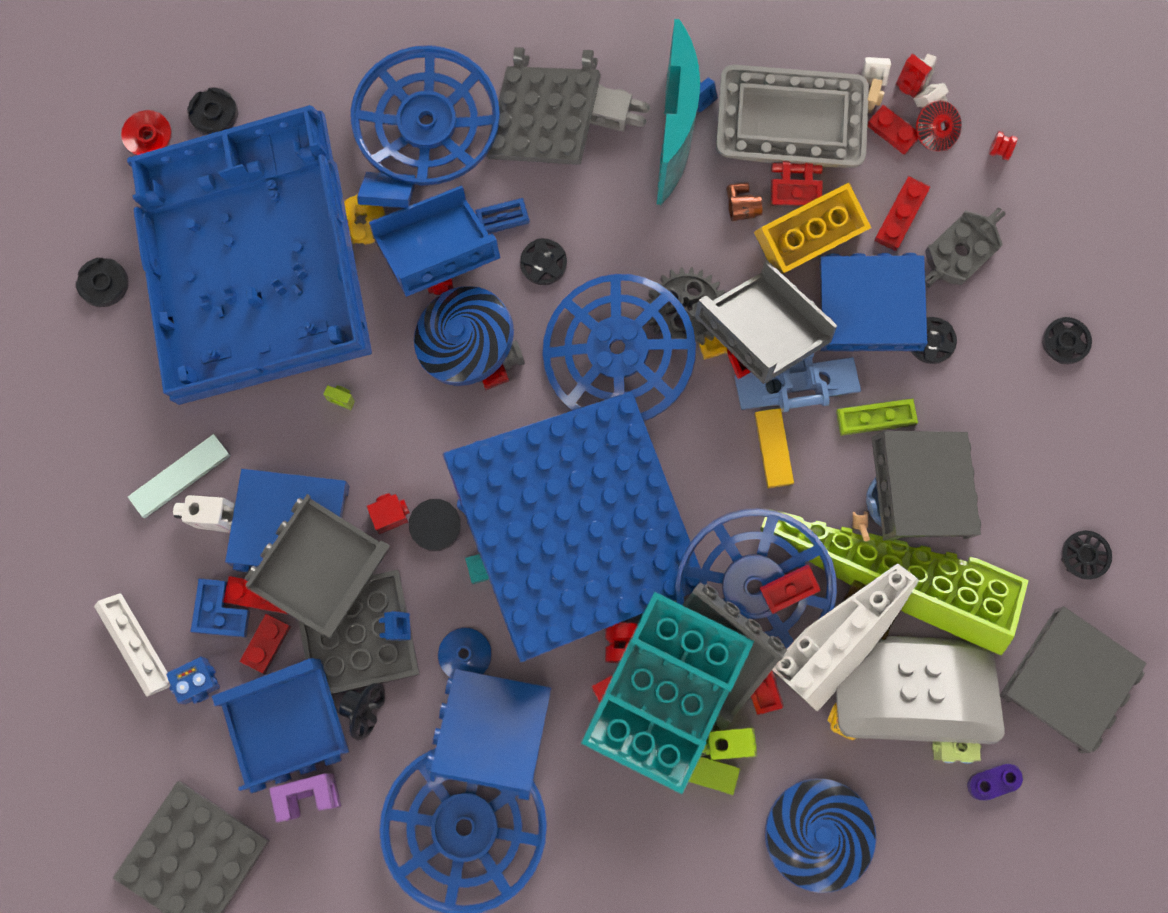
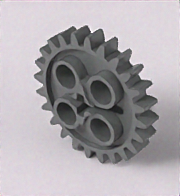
[646,267,725,345]

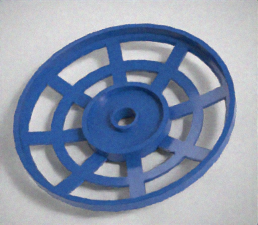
[351,45,500,186]
[543,274,696,421]
[675,508,837,649]
[380,748,547,913]

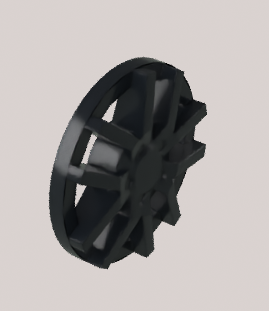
[1061,530,1112,580]

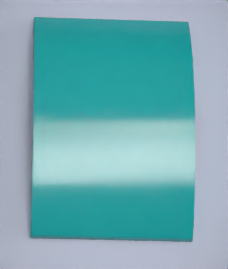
[657,19,700,205]
[581,592,754,794]

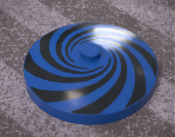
[414,286,514,386]
[765,779,876,893]

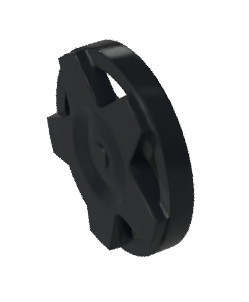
[520,238,567,285]
[911,317,957,364]
[1042,317,1092,365]

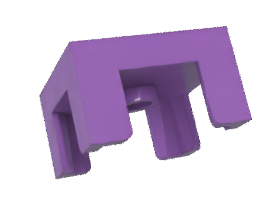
[269,774,341,822]

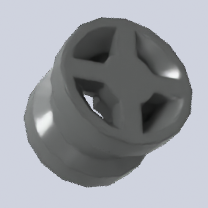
[503,340,525,371]

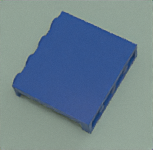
[369,185,501,297]
[819,253,927,351]
[225,469,350,572]
[212,658,349,794]
[426,669,551,800]

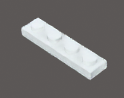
[94,593,171,697]

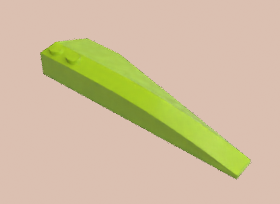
[760,509,1029,656]

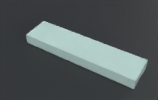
[128,434,231,518]

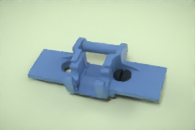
[734,353,861,412]

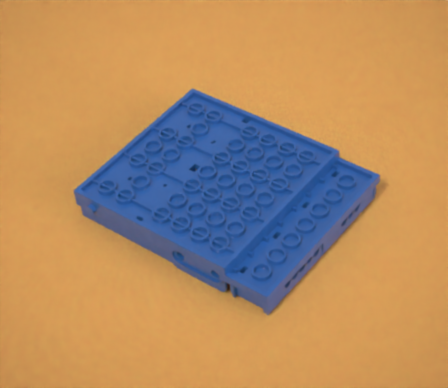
[127,105,372,405]

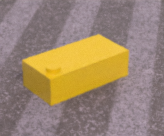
[754,183,871,274]

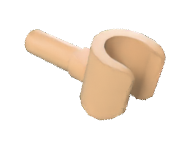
[852,511,870,541]

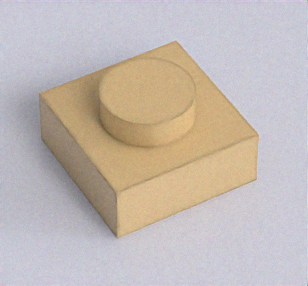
[867,78,884,114]

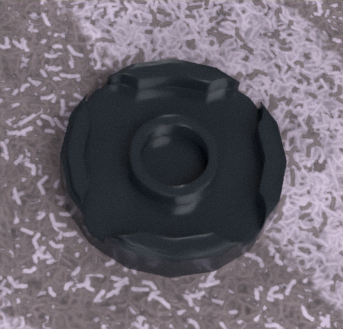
[187,87,238,135]
[76,257,128,307]
[409,499,461,551]

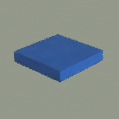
[357,172,416,208]

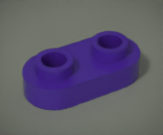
[967,764,1023,801]

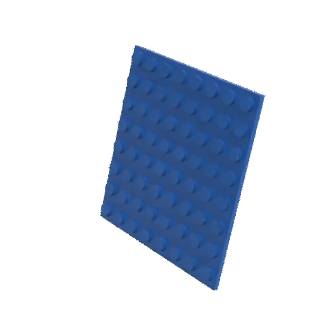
[442,391,701,662]

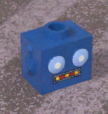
[166,657,220,705]

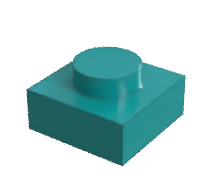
[465,554,489,585]

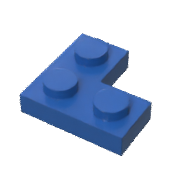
[191,579,250,638]

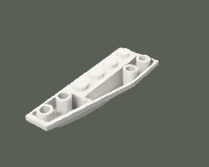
[772,564,919,712]

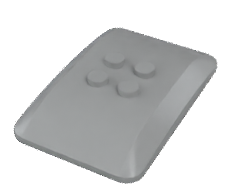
[716,65,869,168]
[836,636,1005,744]

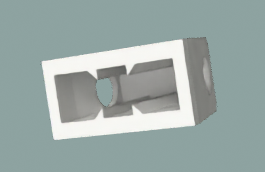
[173,495,235,533]

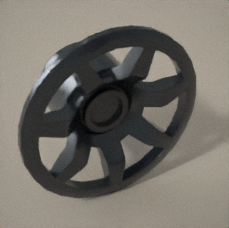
[339,683,385,740]

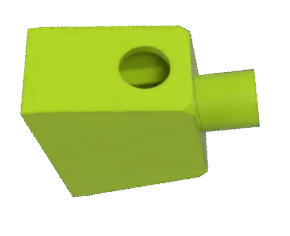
[701,728,757,760]

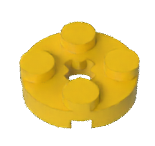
[344,194,386,245]

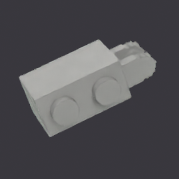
[590,84,650,132]

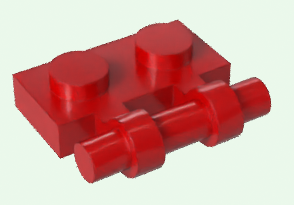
[770,161,822,206]

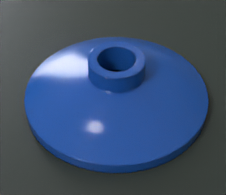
[438,628,492,679]

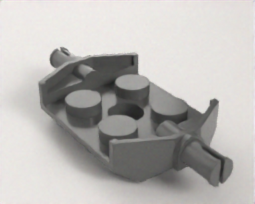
[925,208,1005,288]

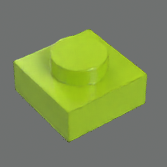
[323,385,355,410]

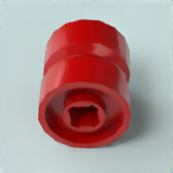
[605,623,638,664]

